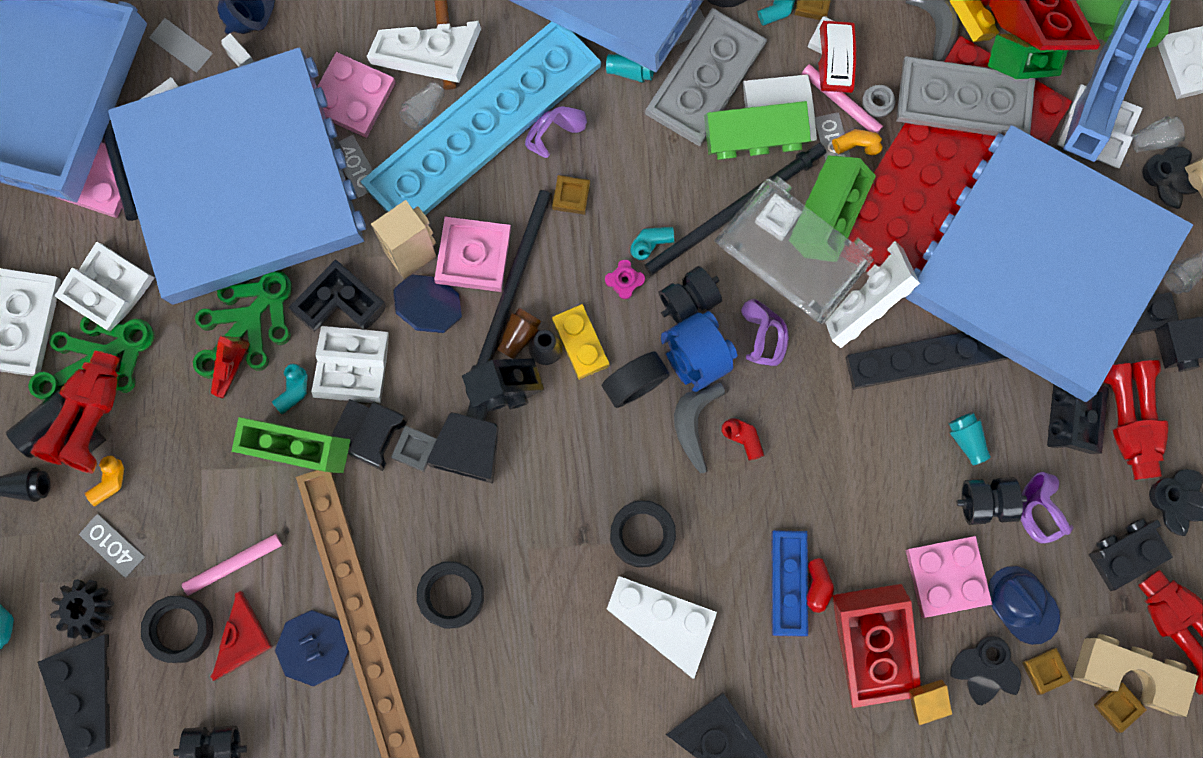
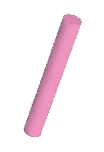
[801,64,883,133]
[182,534,282,596]

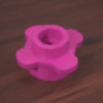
[605,260,645,299]

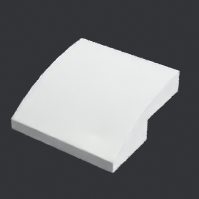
[743,74,817,141]
[1057,84,1143,169]
[54,242,155,331]
[311,326,389,404]

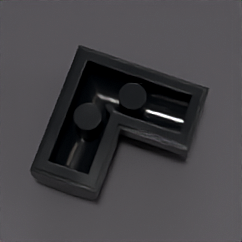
[289,259,386,332]
[6,388,106,459]

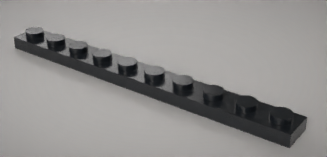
[845,292,1179,390]

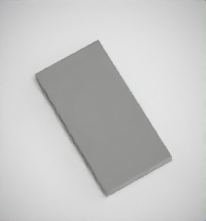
[645,8,767,146]
[896,56,1035,136]

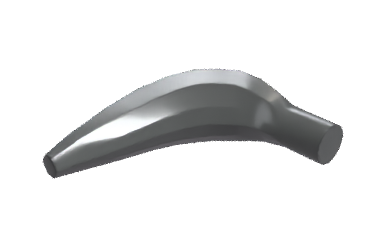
[905,0,959,62]
[674,382,725,474]

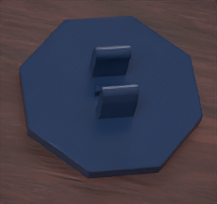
[393,274,462,333]
[275,610,349,687]

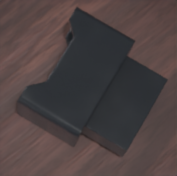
[332,399,408,471]

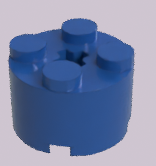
[661,311,738,392]

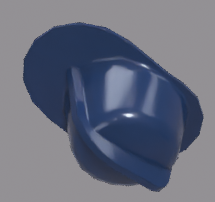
[217,0,275,34]
[988,566,1060,645]

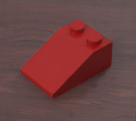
[989,0,1100,50]
[833,584,921,708]

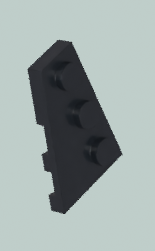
[37,634,110,758]
[665,693,768,758]

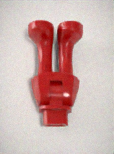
[30,351,120,474]
[1103,360,1168,480]
[1138,569,1203,695]

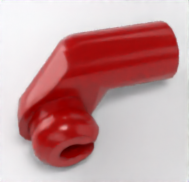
[721,418,765,461]
[806,558,834,613]

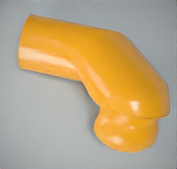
[832,129,883,156]
[85,455,124,507]

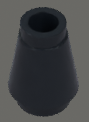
[529,330,563,365]
[0,467,50,502]

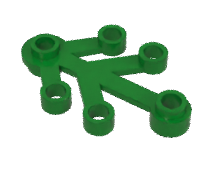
[193,271,292,379]
[28,316,154,401]

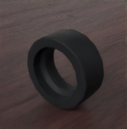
[601,351,670,408]
[610,501,676,567]
[416,561,484,629]
[141,595,213,663]

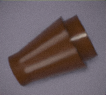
[497,308,542,359]

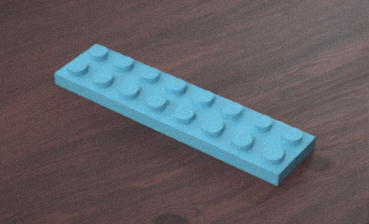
[360,21,601,215]

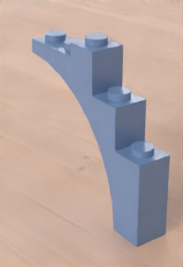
[1063,0,1171,162]

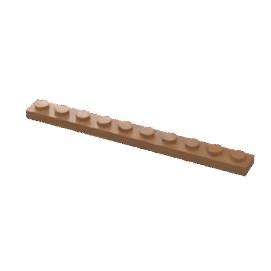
[296,470,421,758]

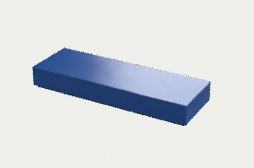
[771,531,808,636]

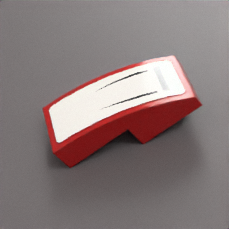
[818,21,856,93]

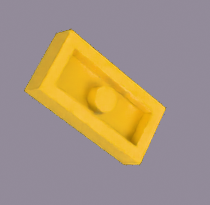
[949,0,999,42]
[552,304,610,380]

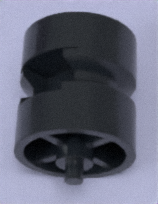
[659,266,722,324]
[956,477,1027,525]
[173,726,247,758]

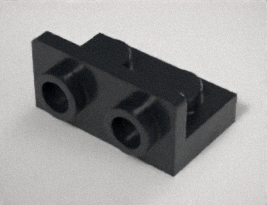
[1047,384,1108,454]
[1089,518,1173,591]

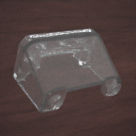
[714,176,875,324]

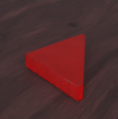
[211,336,250,399]
[210,591,273,681]

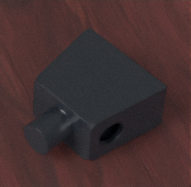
[427,402,499,484]

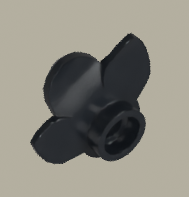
[1142,146,1199,209]
[1149,469,1203,536]
[950,636,1022,706]

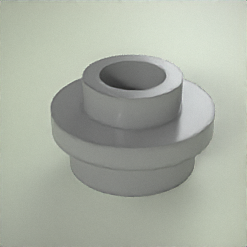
[862,85,895,117]

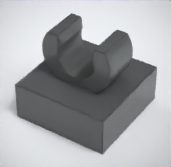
[391,426,437,472]

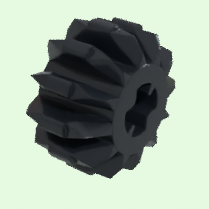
[50,579,115,639]

